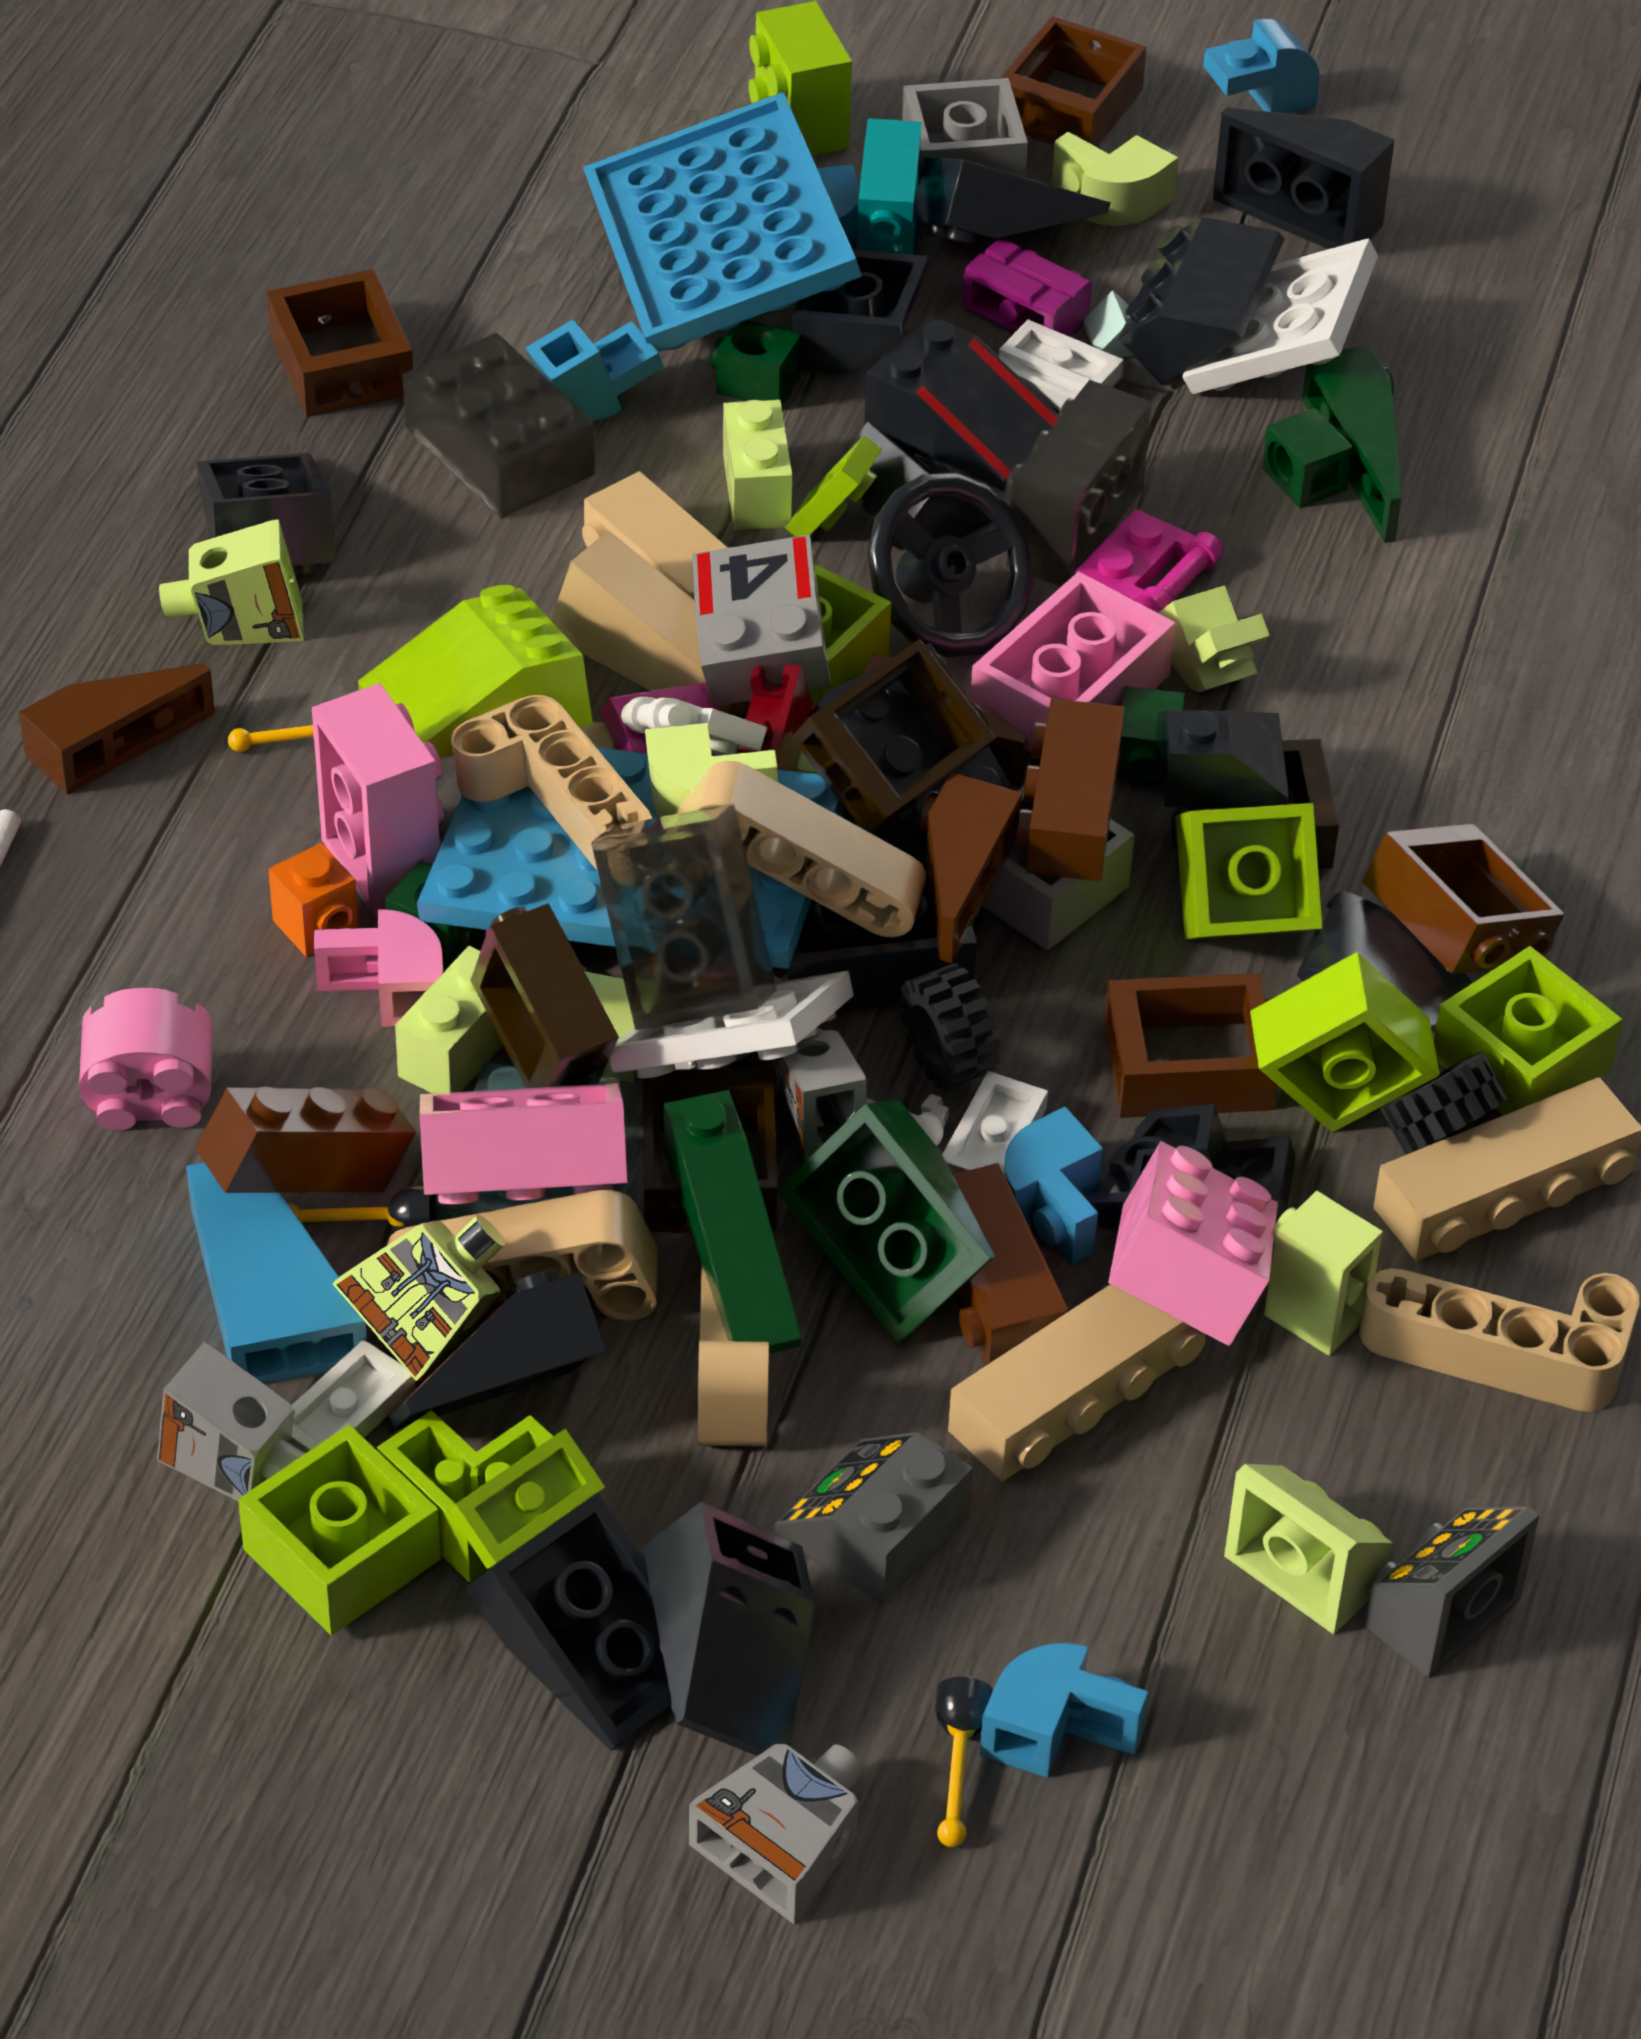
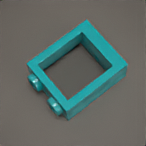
[857,118,922,255]

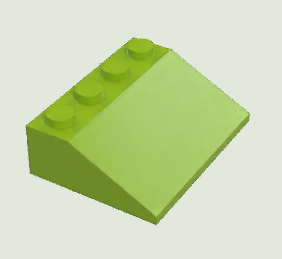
[358,585,593,758]

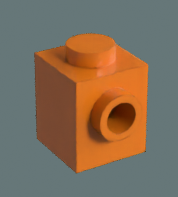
[268,843,359,958]

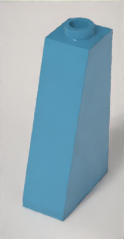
[186,1162,367,1384]

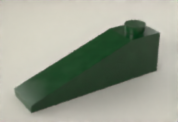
[1302,345,1402,543]
[664,1090,802,1353]

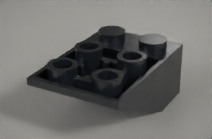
[643,1502,815,1756]

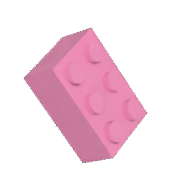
[971,571,1176,752]
[312,683,445,919]
[420,1083,627,1204]
[1108,1141,1278,1346]

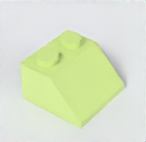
[1224,1464,1393,1635]

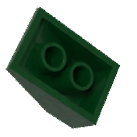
[776,1099,995,1344]

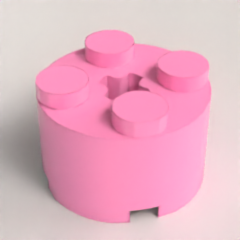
[79,988,213,1131]

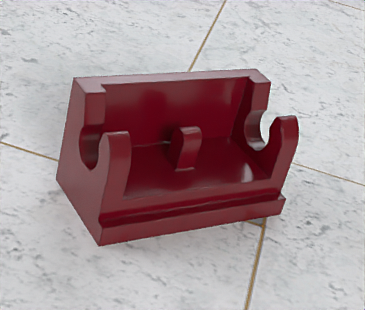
[736,664,813,772]

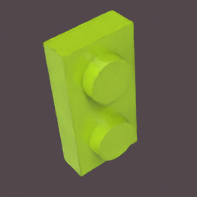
[785,435,882,537]
[447,1428,605,1569]

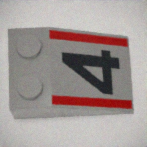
[692,534,831,707]

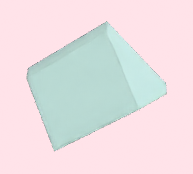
[1083,290,1134,358]

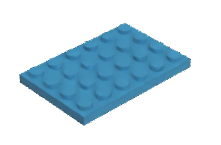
[583,92,862,352]
[417,747,844,969]

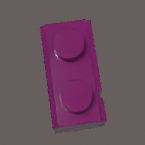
[962,237,1092,336]

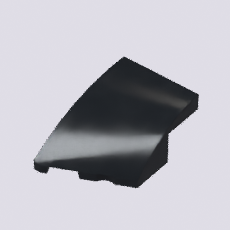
[1297,890,1473,1033]
[1081,1104,1296,1246]

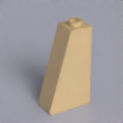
[551,530,750,718]

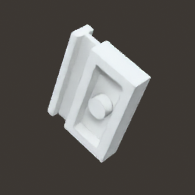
[998,320,1124,420]

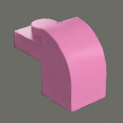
[314,909,443,1027]

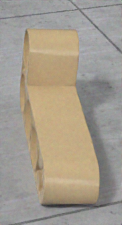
[451,695,657,888]
[663,761,926,937]
[387,1190,658,1321]
[698,1265,769,1446]
[1359,1268,1640,1412]

